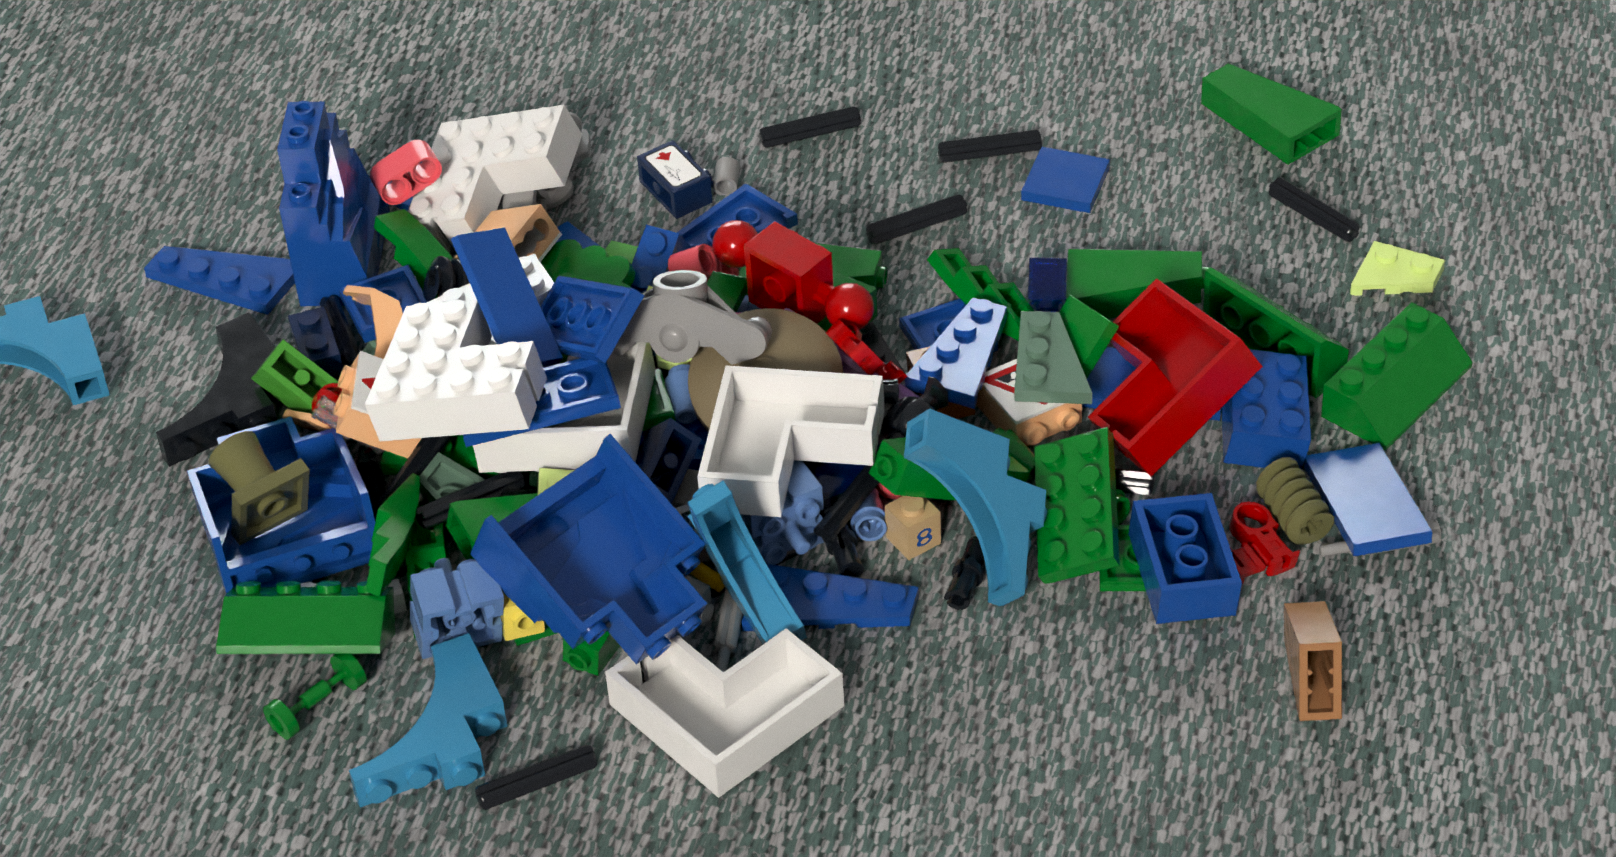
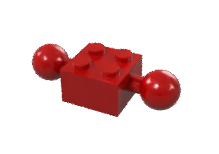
[712,220,874,332]

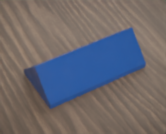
[451,227,563,368]

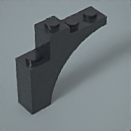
[156,312,277,467]

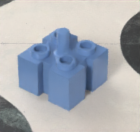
[740,460,824,565]
[410,558,504,659]

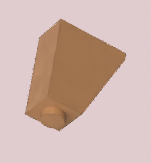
[1284,601,1342,721]

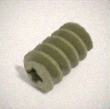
[1256,457,1335,545]

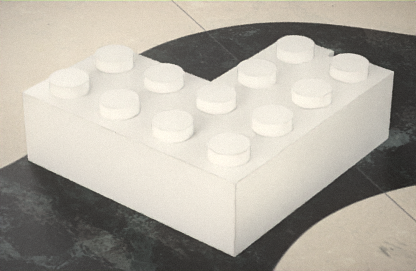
[408,105,582,252]
[365,299,547,442]
[473,342,655,473]
[697,365,885,517]
[605,629,844,798]

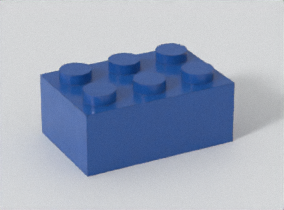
[1222,349,1311,469]
[1128,493,1242,624]

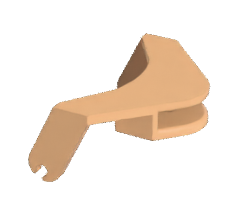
[282,285,403,431]

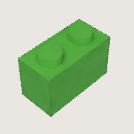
[251,339,338,414]

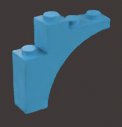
[0,296,110,405]
[904,409,1047,606]
[687,480,807,644]
[349,633,507,807]

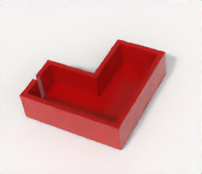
[1088,278,1263,477]

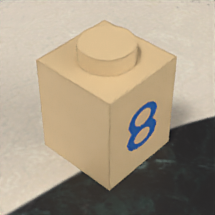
[885,496,941,560]

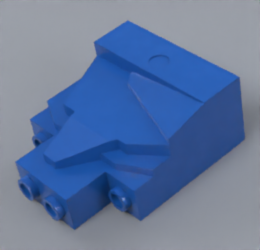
[277,101,390,306]
[187,416,375,594]
[470,434,707,665]

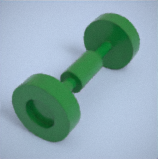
[263,654,367,740]

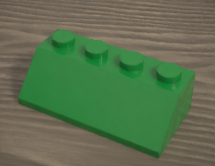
[1203,267,1349,398]
[1321,302,1473,451]
[216,581,395,654]

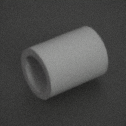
[713,157,740,195]

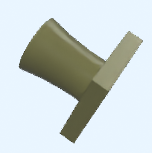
[209,431,310,545]

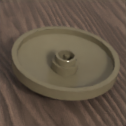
[688,308,843,433]

